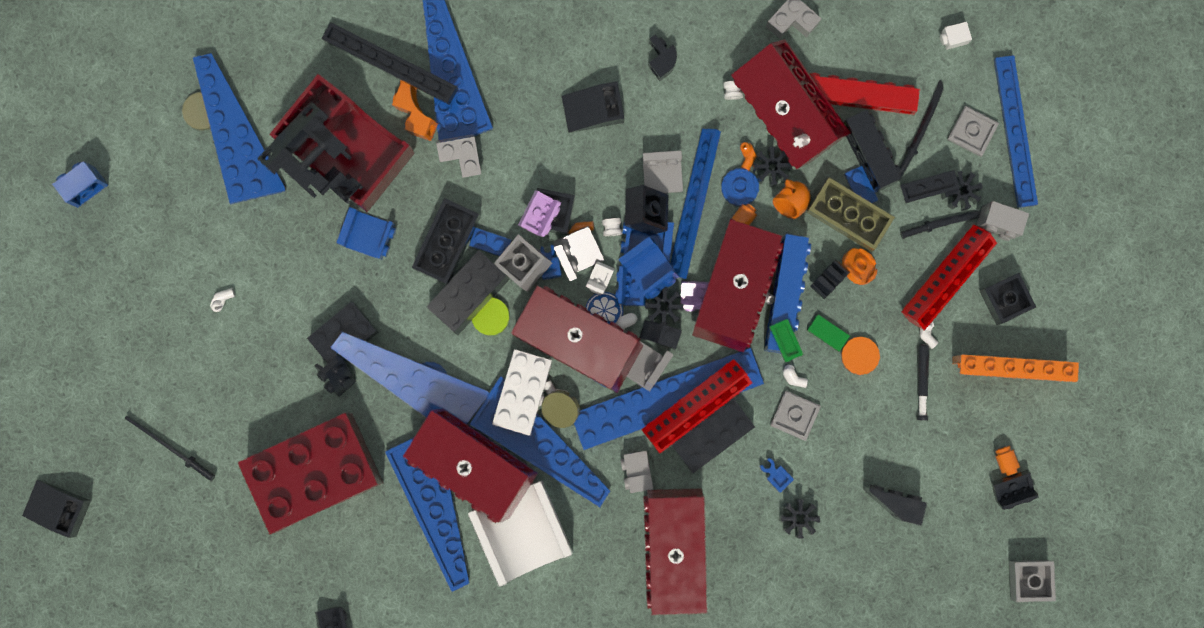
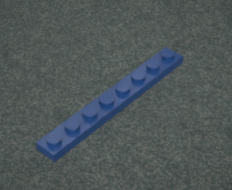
[994,55,1038,208]
[670,129,721,279]

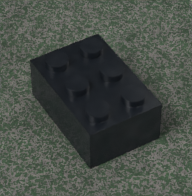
[307,301,379,364]

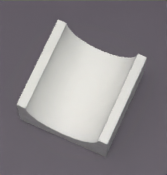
[468,481,573,587]

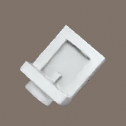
[586,261,615,294]

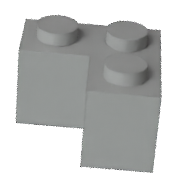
[766,0,822,39]
[436,134,481,178]

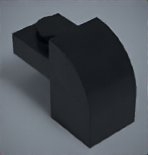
[648,34,677,81]

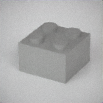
[976,201,1029,241]
[494,234,552,292]
[1009,560,1056,602]

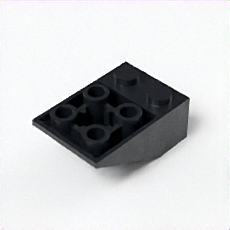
[561,81,625,133]
[22,480,91,538]
[863,484,927,526]

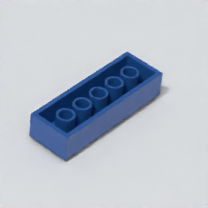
[764,234,811,354]

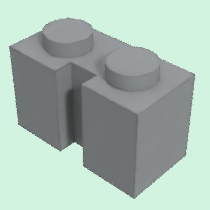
[620,451,653,493]

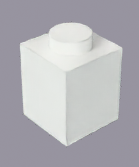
[940,22,972,50]

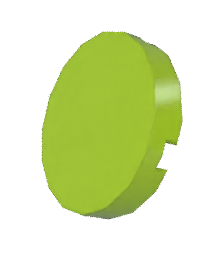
[472,297,510,336]

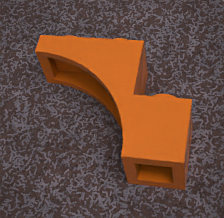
[392,80,438,141]

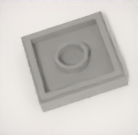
[947,106,999,157]
[770,391,821,441]

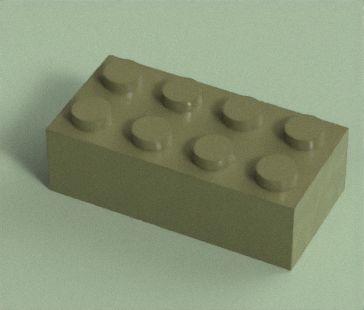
[806,177,895,252]

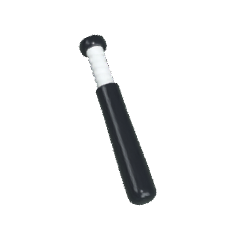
[917,344,930,421]

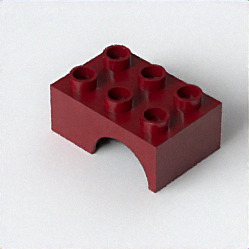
[269,74,415,213]
[237,413,383,535]

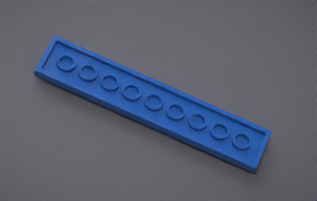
[574,348,764,450]

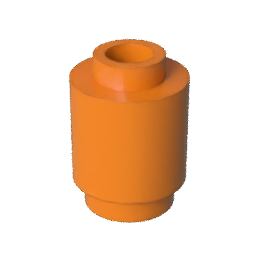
[731,203,757,225]
[995,446,1020,476]

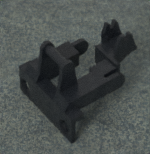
[257,102,363,204]

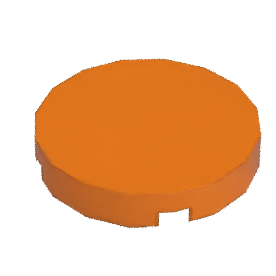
[842,248,877,285]
[841,337,880,375]

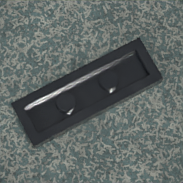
[900,169,962,203]

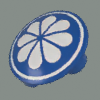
[585,292,623,324]

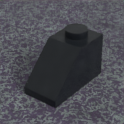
[639,320,682,350]

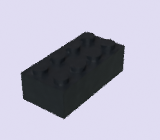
[844,110,902,193]
[412,198,481,285]
[427,250,510,335]
[671,398,755,473]

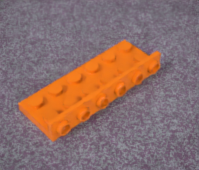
[952,355,1079,382]

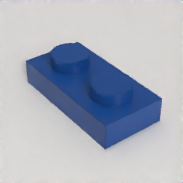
[844,166,878,203]
[469,228,512,257]

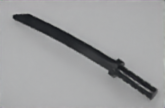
[899,80,943,178]
[900,210,981,239]
[125,416,215,481]

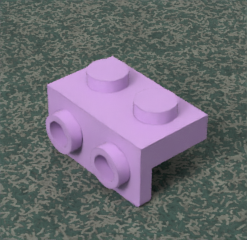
[518,191,561,237]
[680,281,709,311]

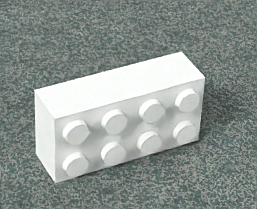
[492,349,552,436]

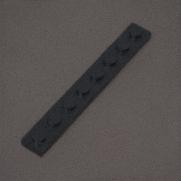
[321,22,459,105]

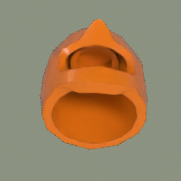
[773,179,811,219]

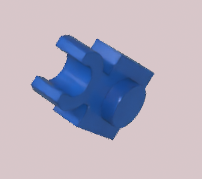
[540,245,562,280]
[759,458,794,493]

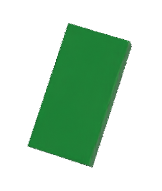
[807,315,850,352]
[769,319,804,363]

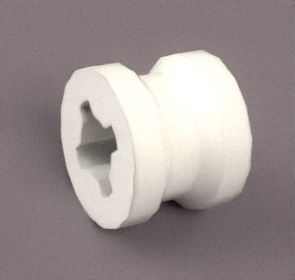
[723,81,743,100]
[602,218,622,236]

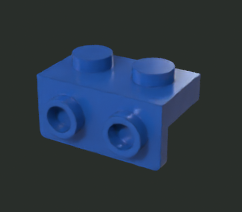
[616,266,646,306]

